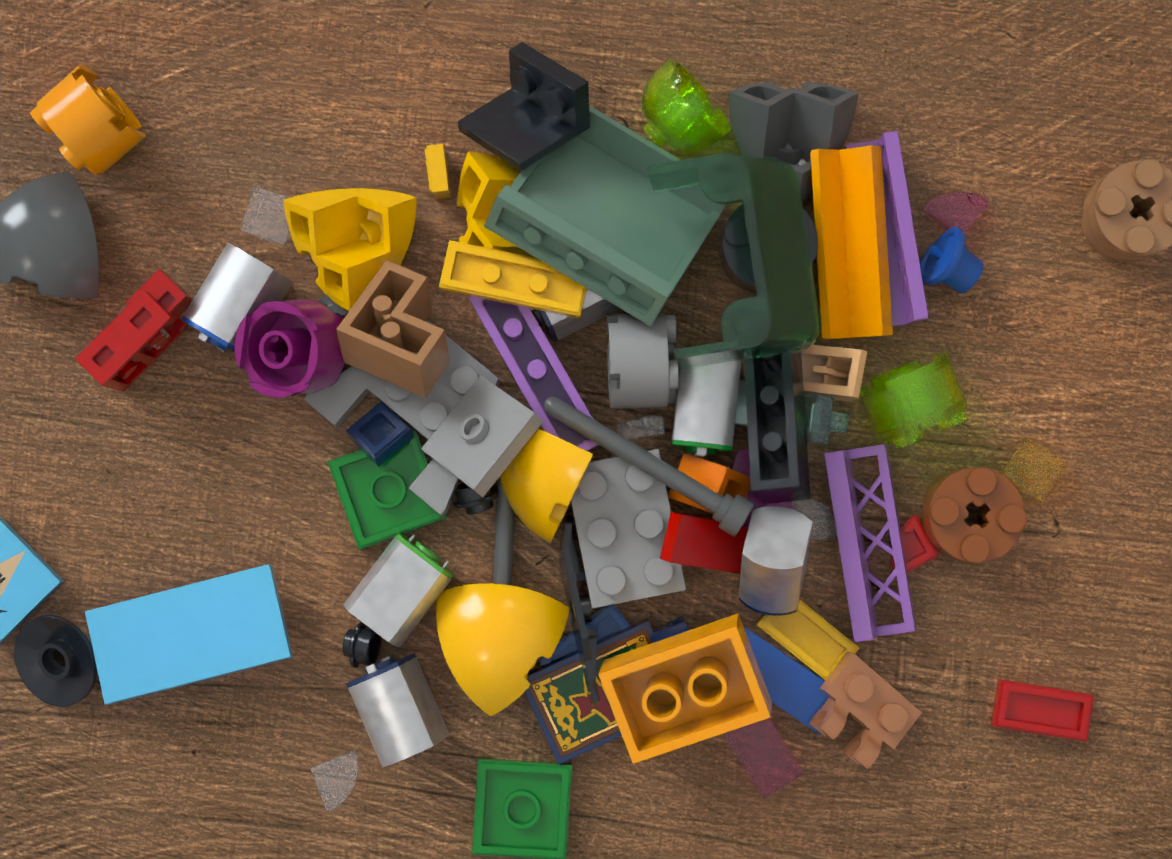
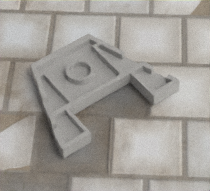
[303,320,501,517]

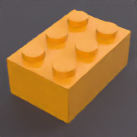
[598,613,772,764]

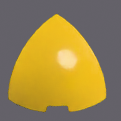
[457,151,535,258]
[283,188,417,311]
[500,429,593,544]
[436,583,570,716]

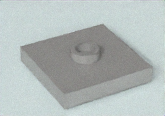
[421,375,544,497]

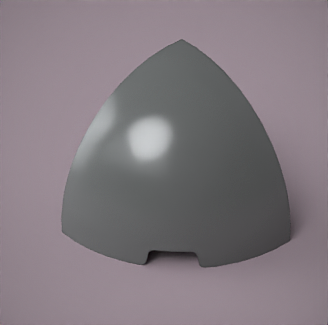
[729,81,859,206]
[0,172,99,299]

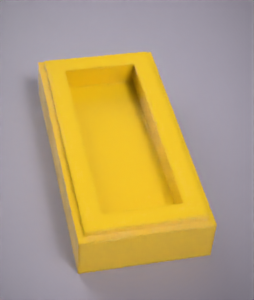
[756,600,860,680]

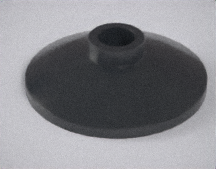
[14,615,97,707]

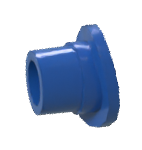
[919,226,984,294]

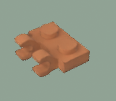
[809,652,922,769]

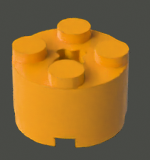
[30,64,146,175]

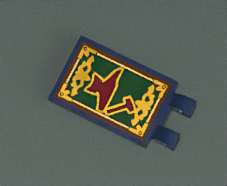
[525,616,689,765]

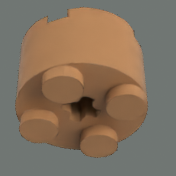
[1081,159,1172,262]

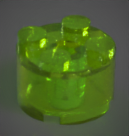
[860,352,968,448]

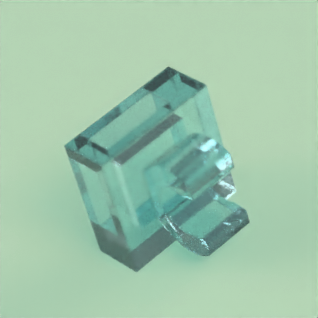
[804,394,849,444]

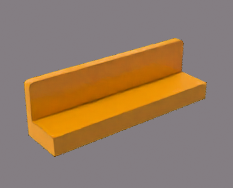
[810,145,893,340]

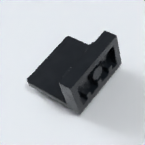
[458,42,590,170]

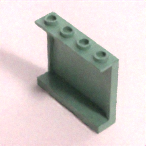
[484,105,734,326]

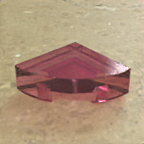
[922,192,990,233]

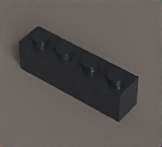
[741,301,811,504]

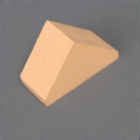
[801,344,867,402]

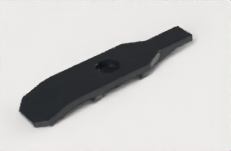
[559,515,600,706]

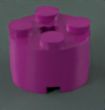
[234,299,344,398]

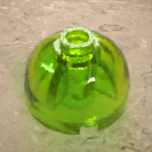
[641,58,732,153]

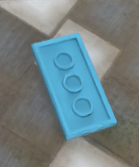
[85,564,294,705]

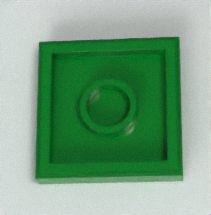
[327,430,448,550]
[472,758,572,859]

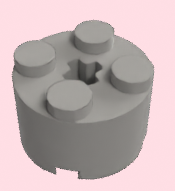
[607,312,678,409]

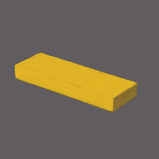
[439,240,587,319]

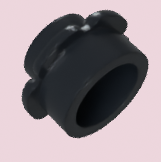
[453,482,498,515]
[342,622,382,668]

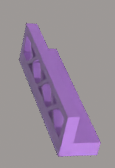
[844,131,929,327]
[824,444,917,642]

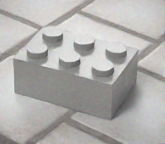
[571,449,686,608]

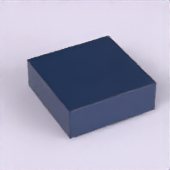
[346,401,414,467]

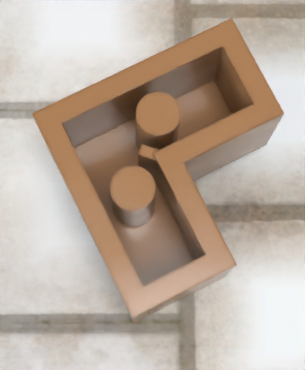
[336,260,450,398]

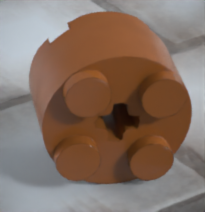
[921,467,1027,563]

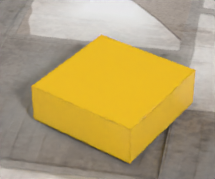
[425,144,452,200]

